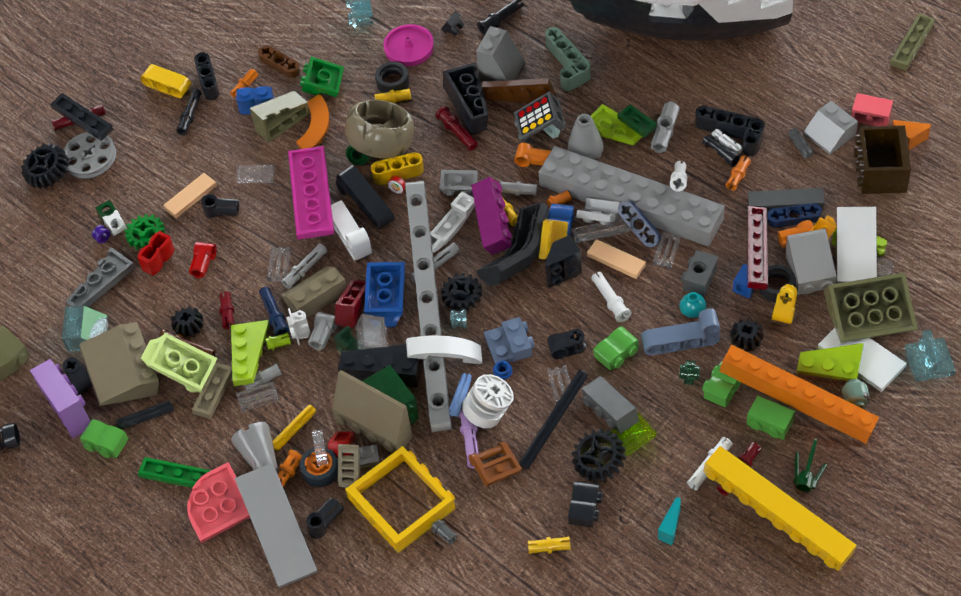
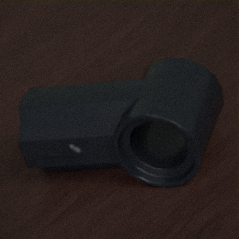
[201,194,239,218]
[306,498,344,538]

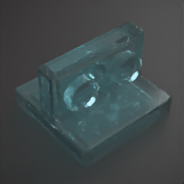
[904,330,956,382]

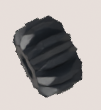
[171,305,204,339]
[730,318,764,351]

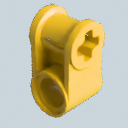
[772,284,797,324]

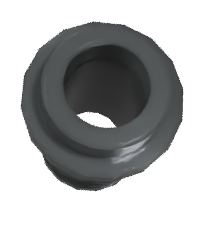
[431,519,458,545]

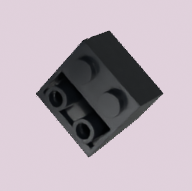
[545,235,582,288]

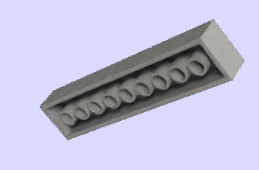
[538,146,725,247]

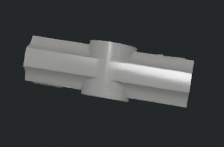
[651,101,680,153]

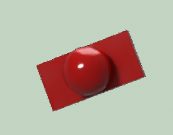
[328,431,356,459]

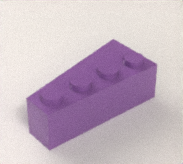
[30,359,91,439]

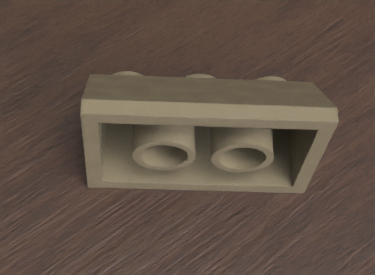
[280,266,347,318]

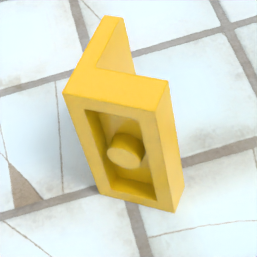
[539,219,568,259]

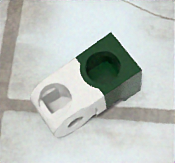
[95,200,127,236]

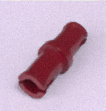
[219,291,235,329]

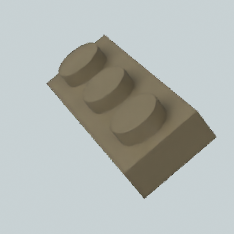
[192,362,232,419]

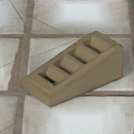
[338,444,361,487]

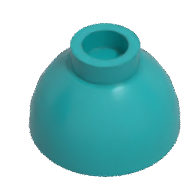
[679,292,707,318]

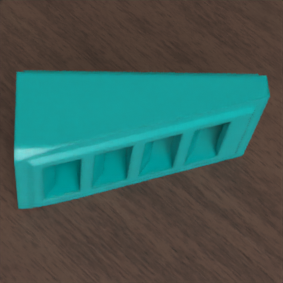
[658,497,681,545]

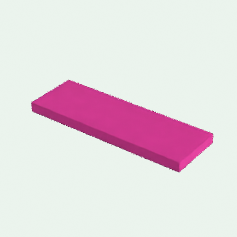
[288,146,334,240]

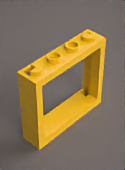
[345,446,455,553]

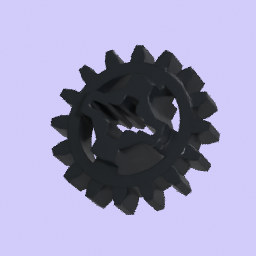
[441,273,483,312]

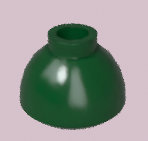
[345,145,370,166]

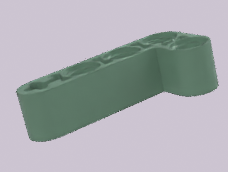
[545,27,591,91]

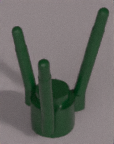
[793,439,827,492]

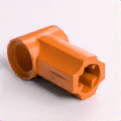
[514,143,551,167]
[777,220,814,248]

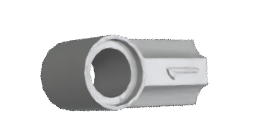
[308,312,337,351]

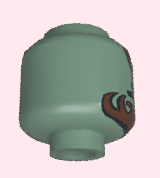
[842,379,870,409]

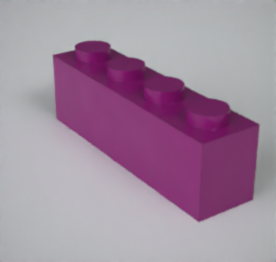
[471,177,512,255]

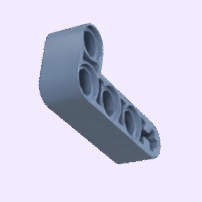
[641,309,720,355]

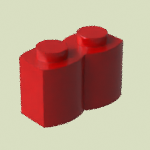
[137,231,175,276]

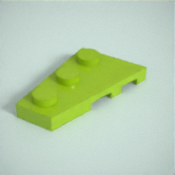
[591,104,642,146]

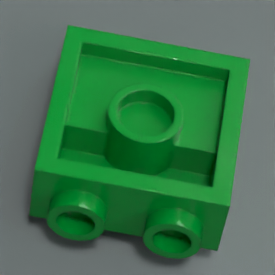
[299,56,344,97]

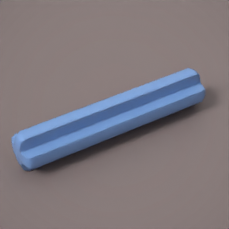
[449,373,472,417]

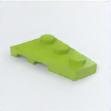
[797,343,864,381]

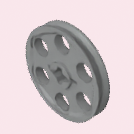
[64,132,116,178]

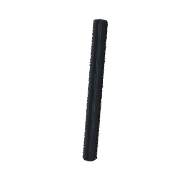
[519,370,588,470]

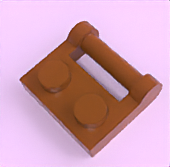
[469,441,522,487]

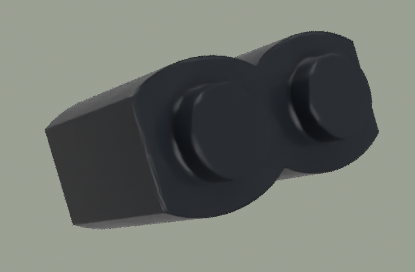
[568,481,603,528]

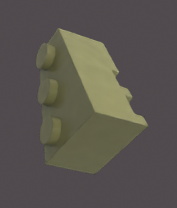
[250,91,310,143]

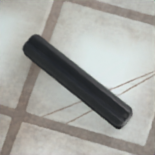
[116,400,174,430]

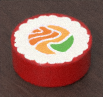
[387,176,406,194]

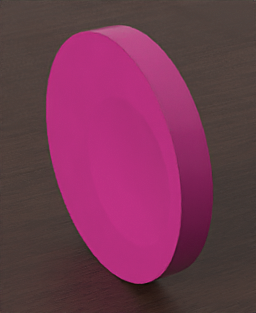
[383,24,434,67]

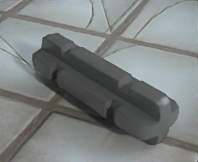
[788,128,813,159]

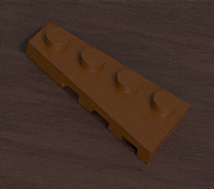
[481,78,557,104]

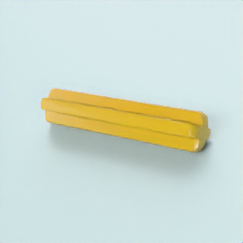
[272,405,316,451]

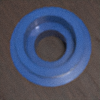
[493,361,513,380]

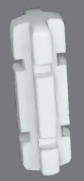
[712,129,743,154]

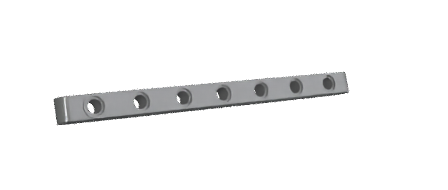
[405,180,452,432]

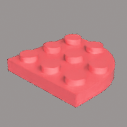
[187,462,250,543]

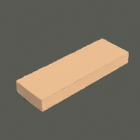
[163,173,217,218]
[587,239,646,279]

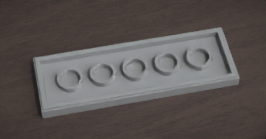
[235,463,318,589]

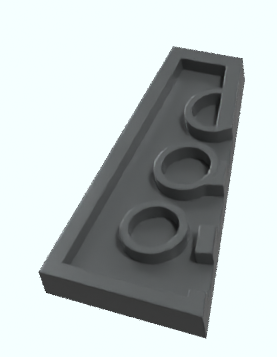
[66,247,136,314]

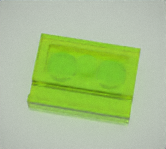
[611,412,657,457]

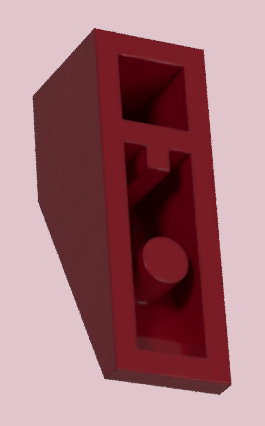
[335,279,366,328]

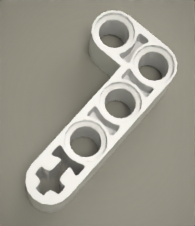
[331,200,372,261]

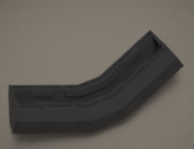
[476,202,549,286]

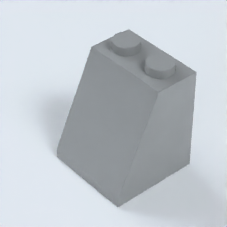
[476,26,525,82]
[785,229,837,295]

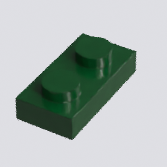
[617,104,657,138]

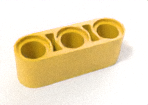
[140,64,192,98]
[371,152,424,185]

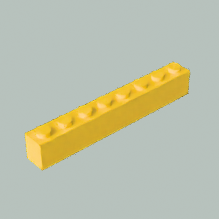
[703,446,857,571]

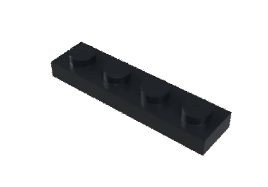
[50,93,114,141]

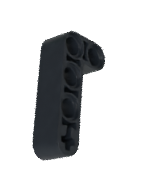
[695,105,765,156]
[336,165,395,230]

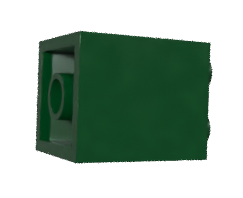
[362,365,419,425]

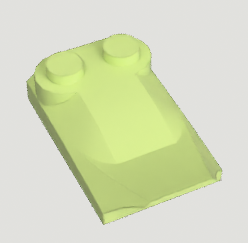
[140,333,217,393]

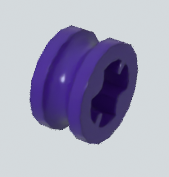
[92,225,111,244]

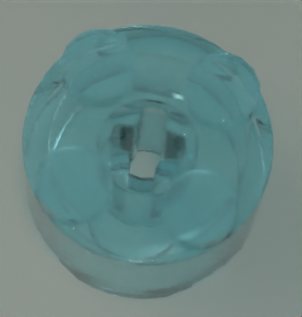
[346,0,374,27]

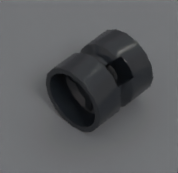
[0,422,20,451]

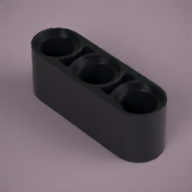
[194,52,219,100]

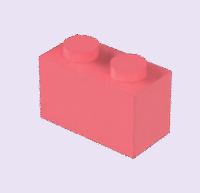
[851,93,893,126]

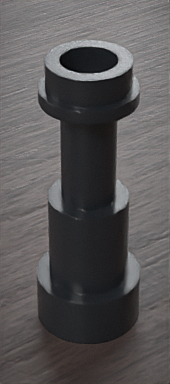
[702,135,741,167]

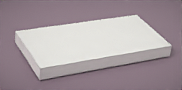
[837,207,877,283]
[818,328,907,392]

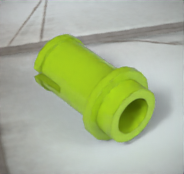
[265,332,291,351]

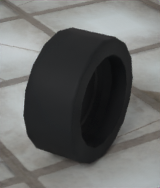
[375,62,409,93]
[759,264,796,302]

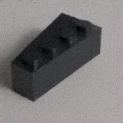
[443,62,488,134]
[338,344,423,388]

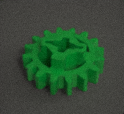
[124,214,166,250]

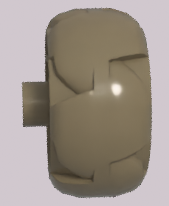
[345,100,415,158]

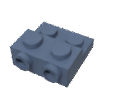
[483,317,535,364]

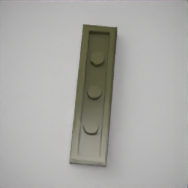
[890,14,935,71]

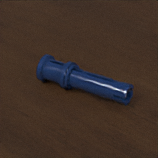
[259,286,290,336]

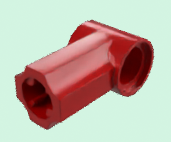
[189,242,217,278]

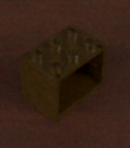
[854,125,911,194]

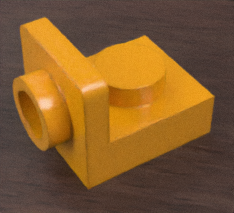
[811,215,837,239]

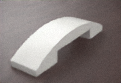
[430,191,475,253]
[406,336,483,364]

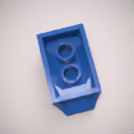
[364,262,406,328]

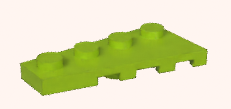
[231,320,270,386]

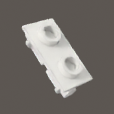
[286,308,310,345]

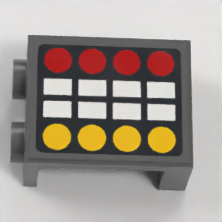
[514,91,566,146]

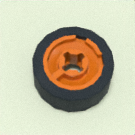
[300,447,338,487]

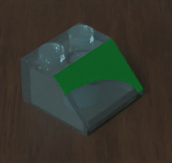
[62,306,108,351]

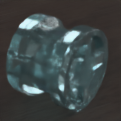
[450,309,467,329]

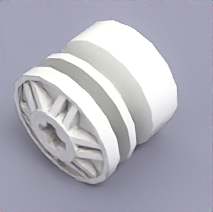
[462,374,513,428]

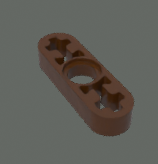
[258,45,301,78]

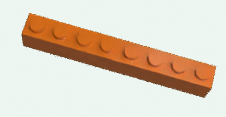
[719,345,879,444]

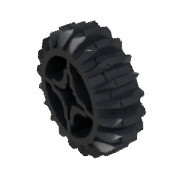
[21,143,70,190]
[571,428,626,483]

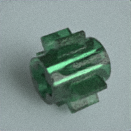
[679,360,700,385]

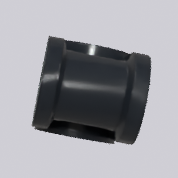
[547,329,586,359]
[62,358,93,395]

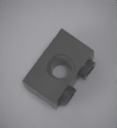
[681,250,718,297]

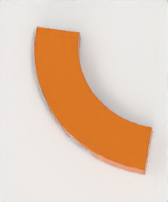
[296,94,330,149]

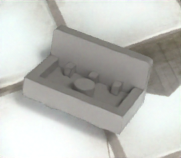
[439,170,478,196]
[576,198,621,225]

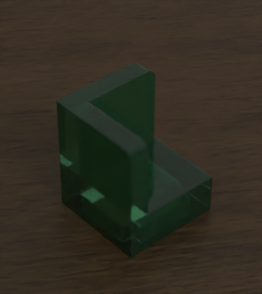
[334,325,364,353]

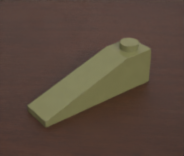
[0,326,30,381]

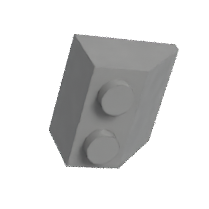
[804,101,858,155]

